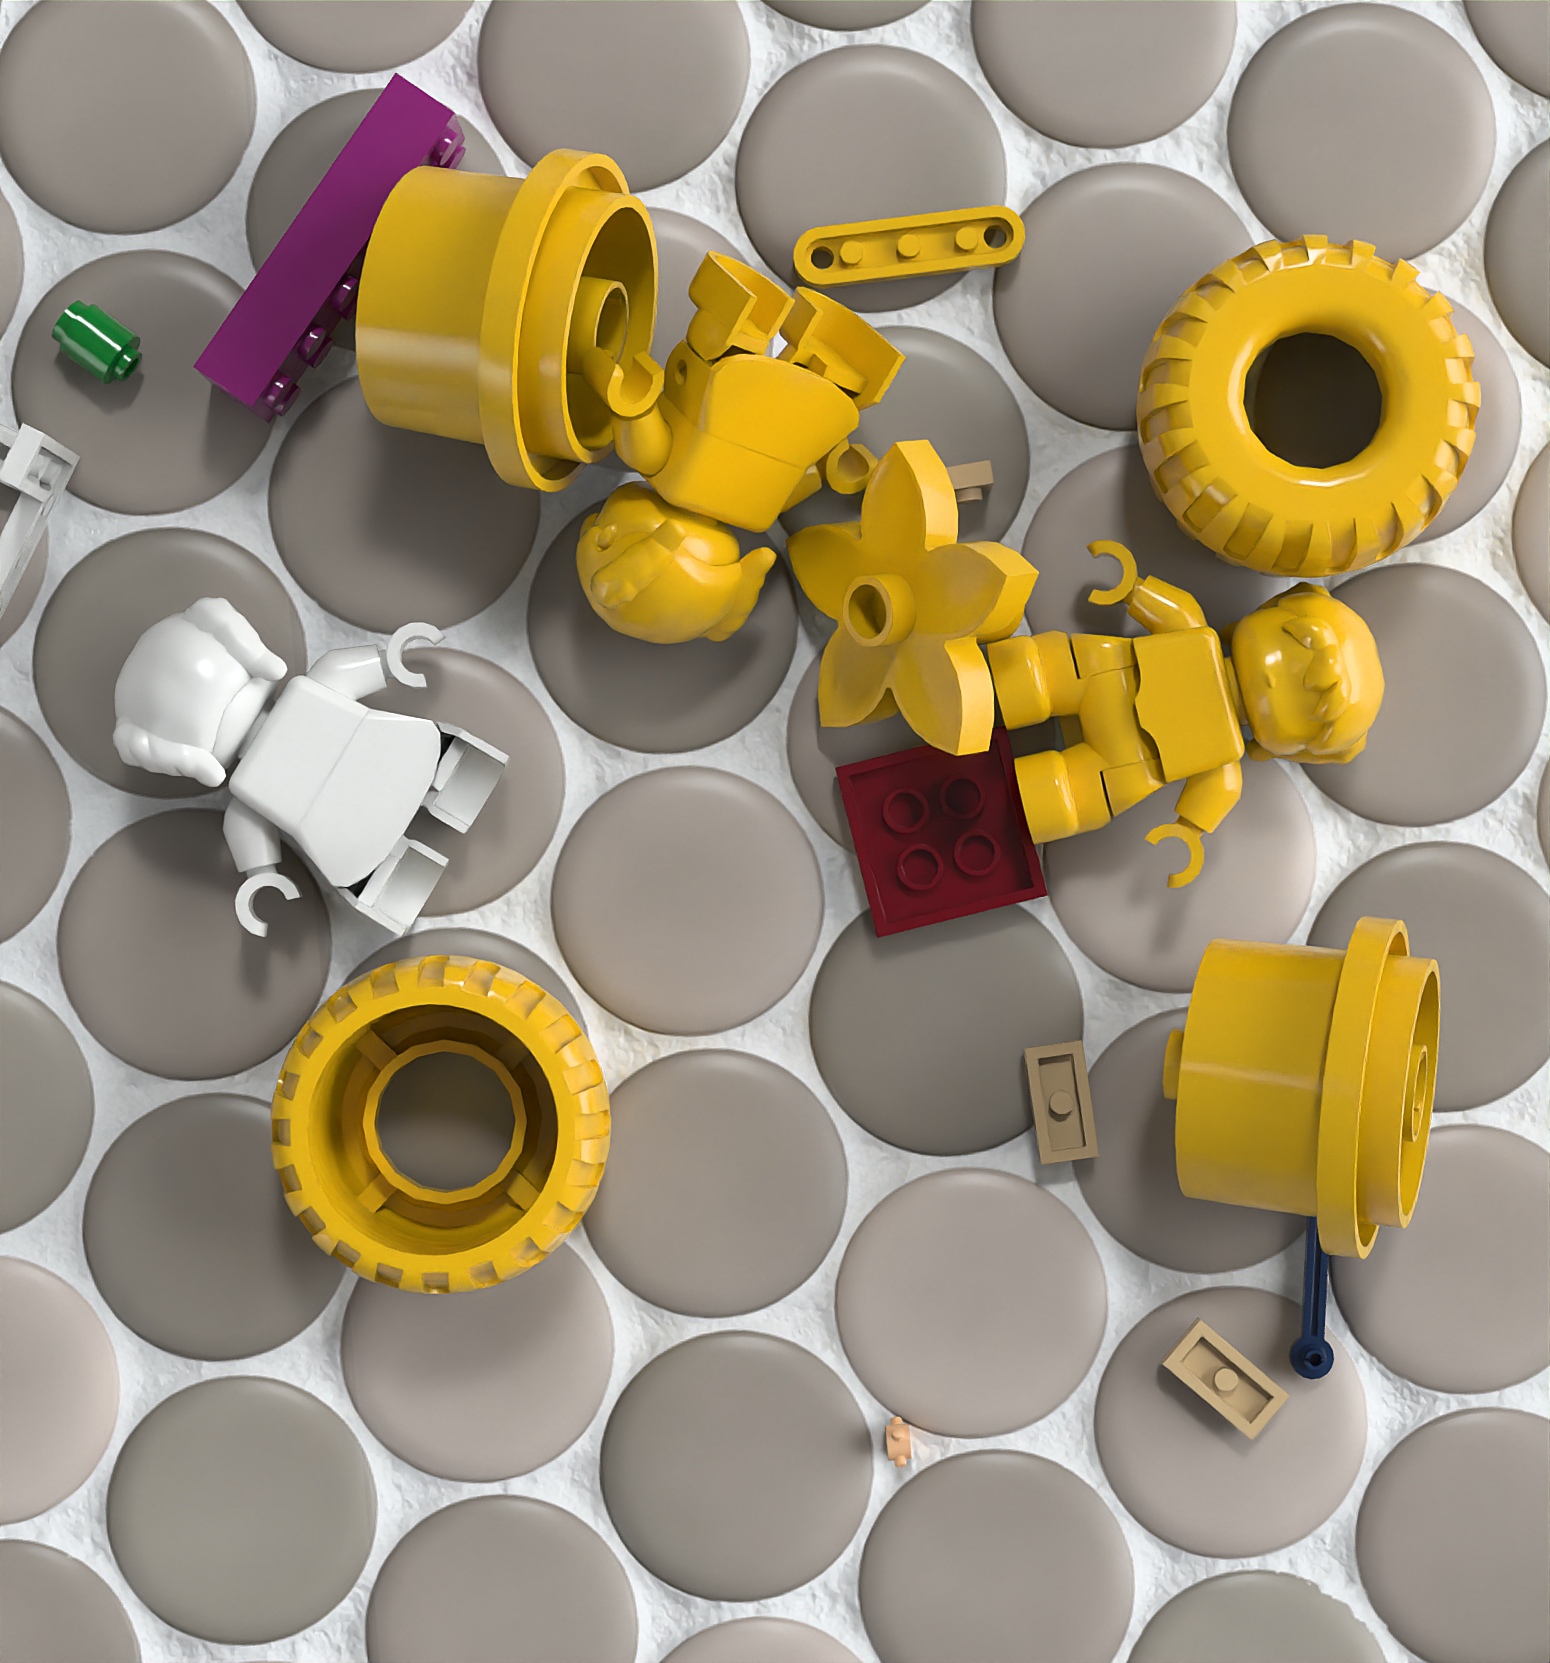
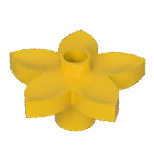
[785,439,1039,756]

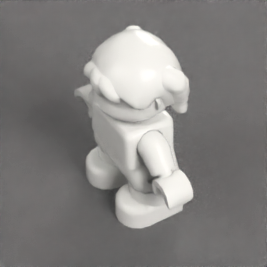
[113,597,510,937]

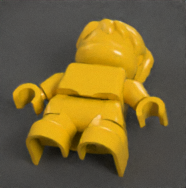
[576,251,906,644]
[987,540,1385,888]

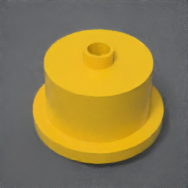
[355,148,658,493]
[1163,916,1440,1259]

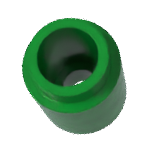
[52,300,142,384]

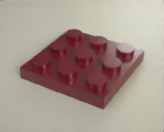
[835,725,1048,938]

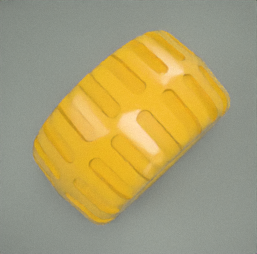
[1136,234,1481,578]
[270,954,611,1294]

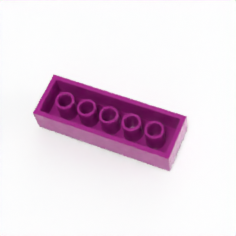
[193,73,466,423]

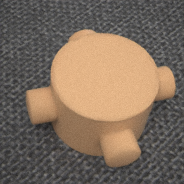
[885,1417,912,1468]

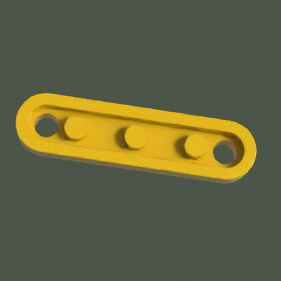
[793,205,1025,289]

